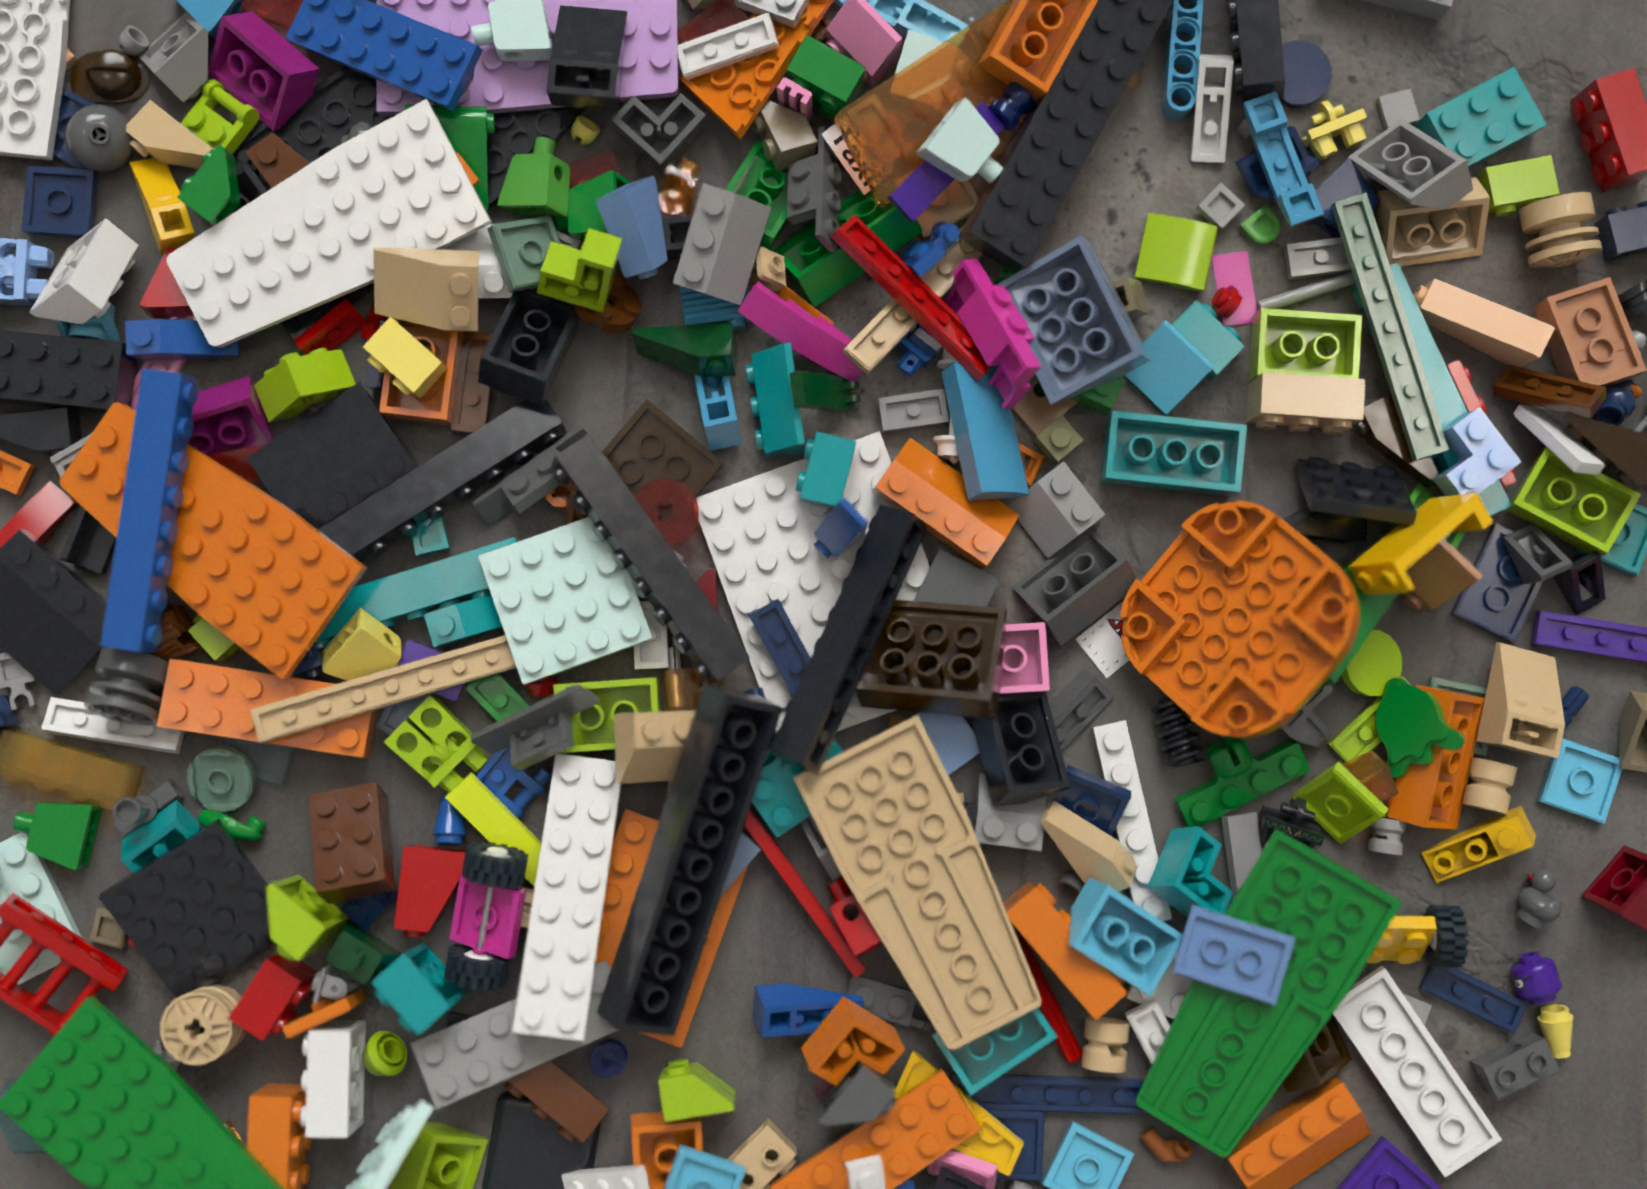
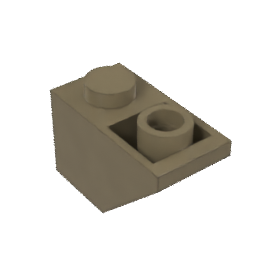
[751,100,818,171]

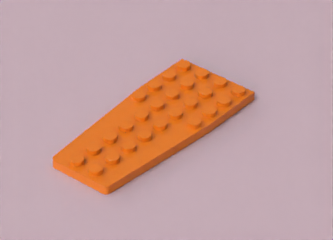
[60,402,367,680]

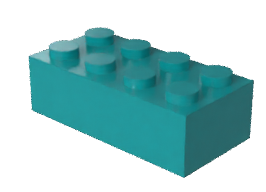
[1100,410,1247,497]

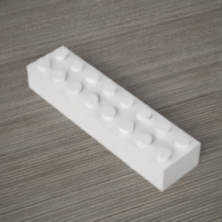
[512,753,622,1042]

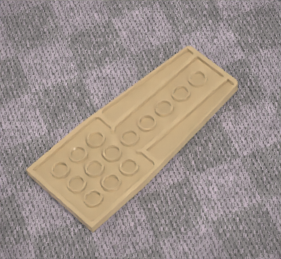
[793,715,1041,1050]

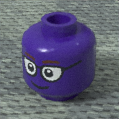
[1510,951,1562,1005]

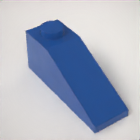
[125,319,240,362]
[813,497,868,560]
[753,983,864,1037]

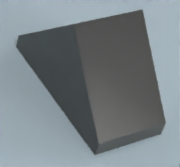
[1504,523,1573,585]

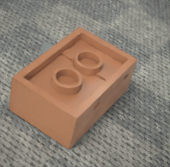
[1533,277,1647,387]

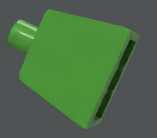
[497,137,570,217]

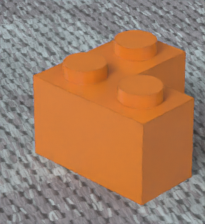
[801,996,905,1086]

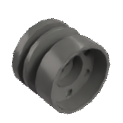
[84,647,169,725]

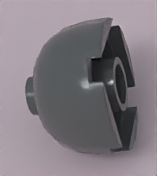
[65,104,134,173]

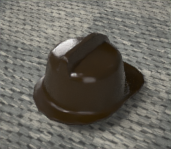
[70,49,150,103]

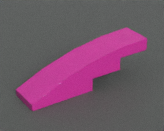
[737,282,863,382]

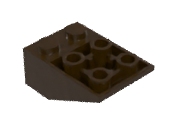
[1563,413,1647,493]

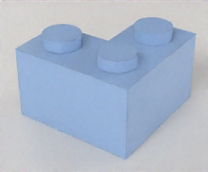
[1434,407,1521,496]

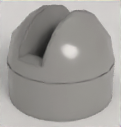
[118,26,149,56]

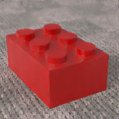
[1570,68,1647,193]

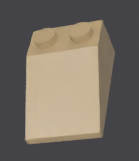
[373,247,479,331]

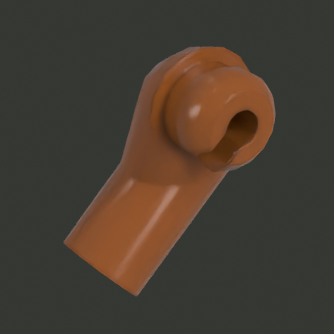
[1140,1126,1192,1162]

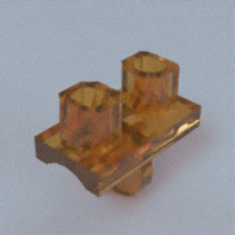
[658,158,701,217]

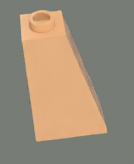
[1413,279,1555,367]

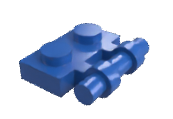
[902,221,960,277]
[476,746,552,820]

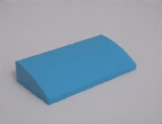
[941,362,1029,501]

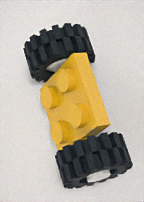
[1366,905,1469,968]

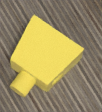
[322,608,402,681]

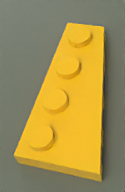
[893,1050,1024,1176]

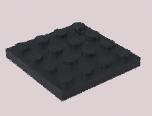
[98,818,275,998]

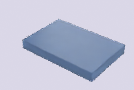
[1172,904,1295,1005]

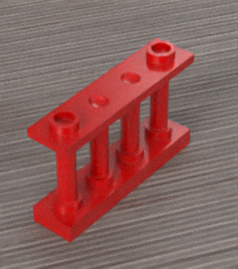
[0,892,129,1037]

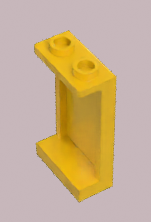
[1348,492,1493,595]

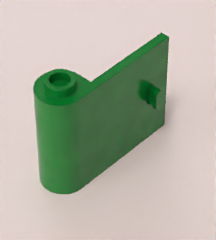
[404,104,495,210]

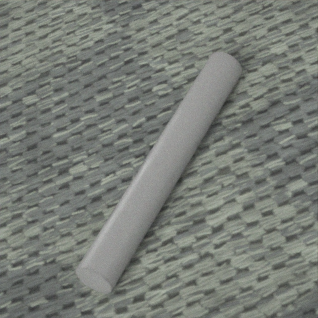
[1257,271,1355,310]

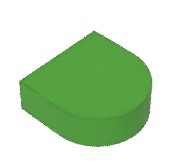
[1238,204,1280,246]

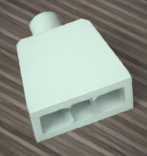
[471,0,552,61]
[916,97,1003,184]

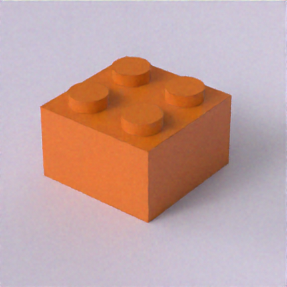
[630,1112,703,1189]

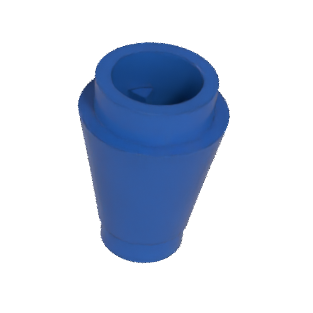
[432,795,467,845]

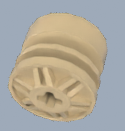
[1518,192,1603,268]
[160,984,247,1065]

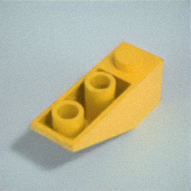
[130,158,195,255]
[1421,806,1536,883]

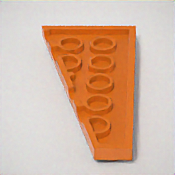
[679,0,834,140]

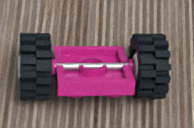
[444,842,528,991]

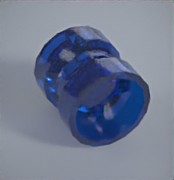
[988,82,1035,131]
[591,1038,628,1078]

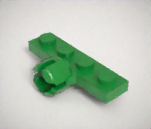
[1174,736,1310,827]

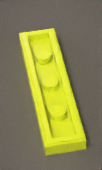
[445,772,542,887]

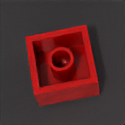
[228,953,318,1041]

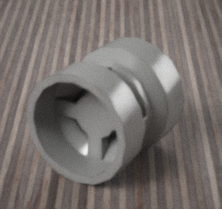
[1368,818,1406,855]

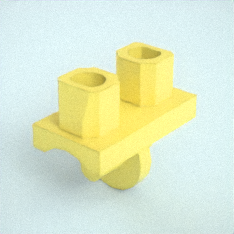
[1301,100,1367,161]

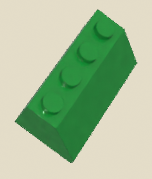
[772,180,923,307]

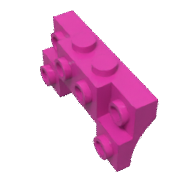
[944,259,1042,409]

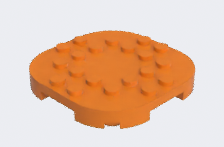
[1120,500,1360,738]

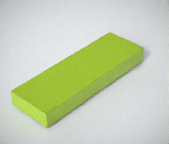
[1327,676,1411,769]

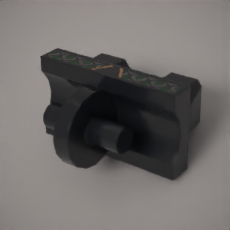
[1259,797,1325,849]

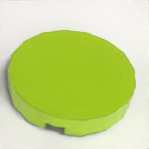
[1341,630,1402,696]

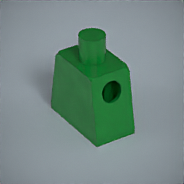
[555,170,631,243]
[13,802,104,870]

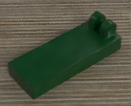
[790,371,861,413]

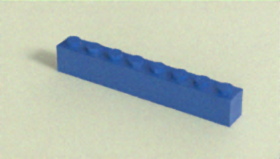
[101,368,198,652]

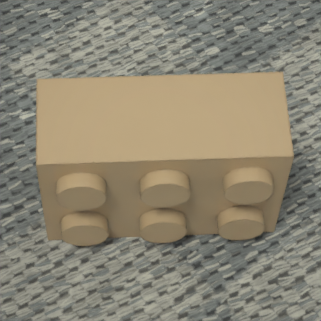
[1246,372,1365,435]

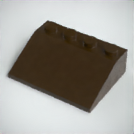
[855,600,1007,719]

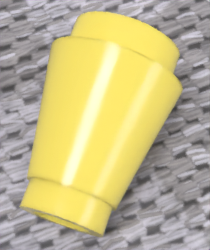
[1537,1004,1573,1058]

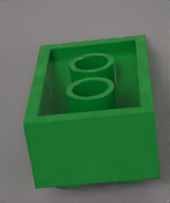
[725,140,789,250]

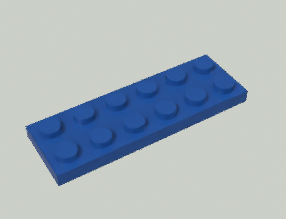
[285,0,483,111]

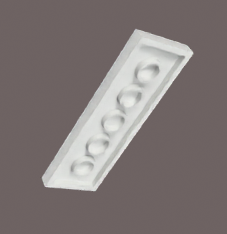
[1333,966,1502,1177]

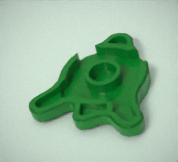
[1376,678,1465,778]

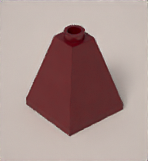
[1581,845,1647,931]

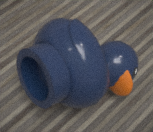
[1594,380,1642,426]

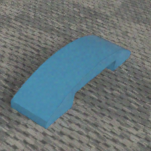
[1243,91,1324,227]

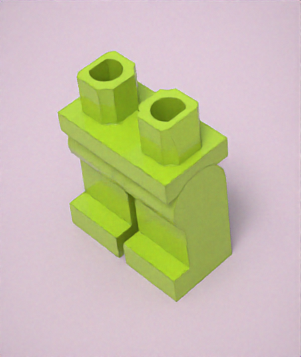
[384,693,489,792]

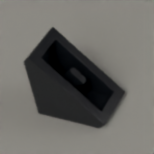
[1552,550,1606,615]

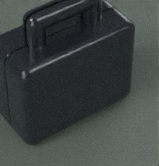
[482,1091,602,1189]

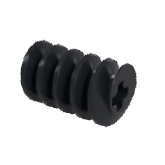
[1150,698,1206,767]

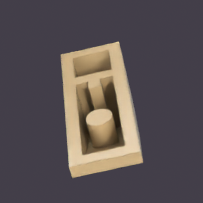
[126,100,212,169]
[1040,801,1137,892]

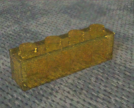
[0,730,146,810]

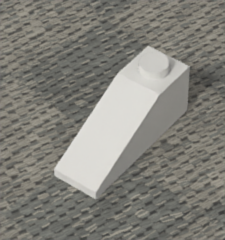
[1191,54,1234,163]

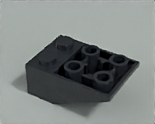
[547,5,628,111]

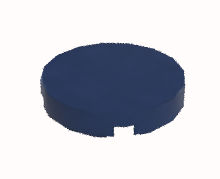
[1281,40,1332,108]

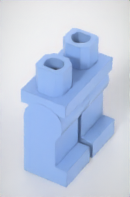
[0,238,55,306]

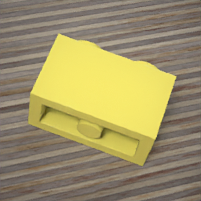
[363,316,448,398]

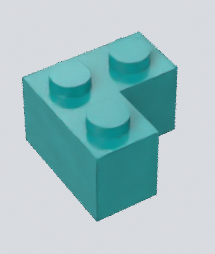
[1147,826,1233,918]

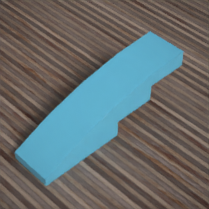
[833,0,970,48]

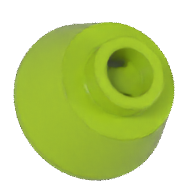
[362,1030,407,1076]

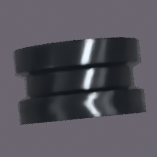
[1618,279,1647,321]

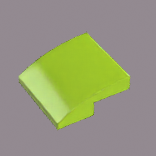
[1135,213,1218,292]

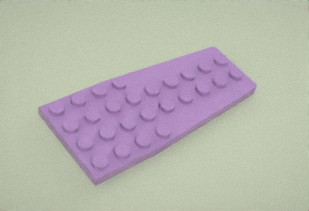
[377,0,679,116]

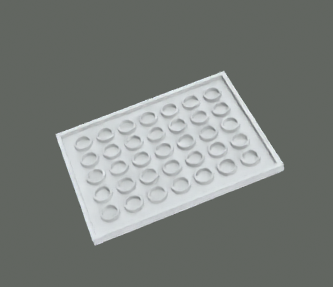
[692,431,930,732]

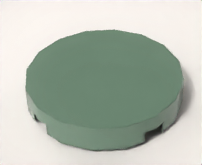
[186,745,257,813]

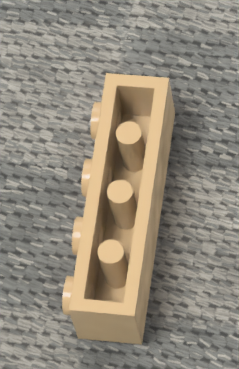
[726,1118,797,1189]

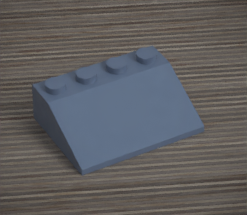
[996,235,1151,405]

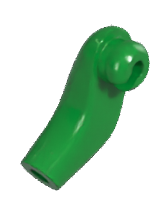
[198,809,266,841]

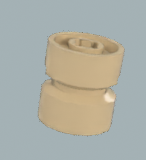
[1462,758,1517,814]
[1081,1016,1130,1073]

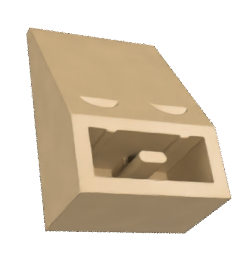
[1476,642,1565,759]

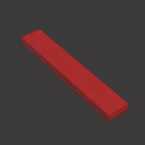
[831,215,992,381]
[744,808,865,978]

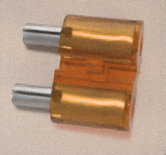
[663,646,723,712]

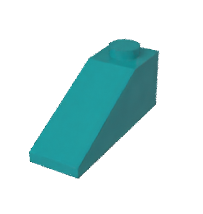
[423,595,503,648]

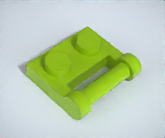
[181,79,260,155]

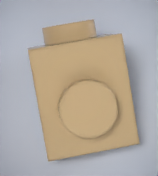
[748,246,786,294]

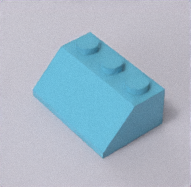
[1069,877,1183,997]

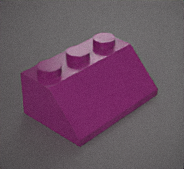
[208,11,319,131]
[188,375,275,467]

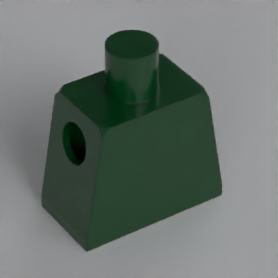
[325,920,402,985]

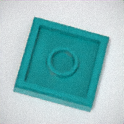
[1572,504,1647,577]

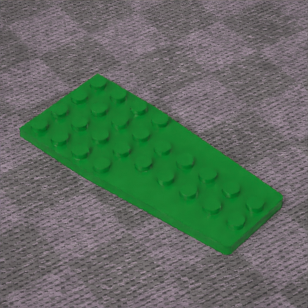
[1136,828,1402,1157]
[0,996,284,1189]

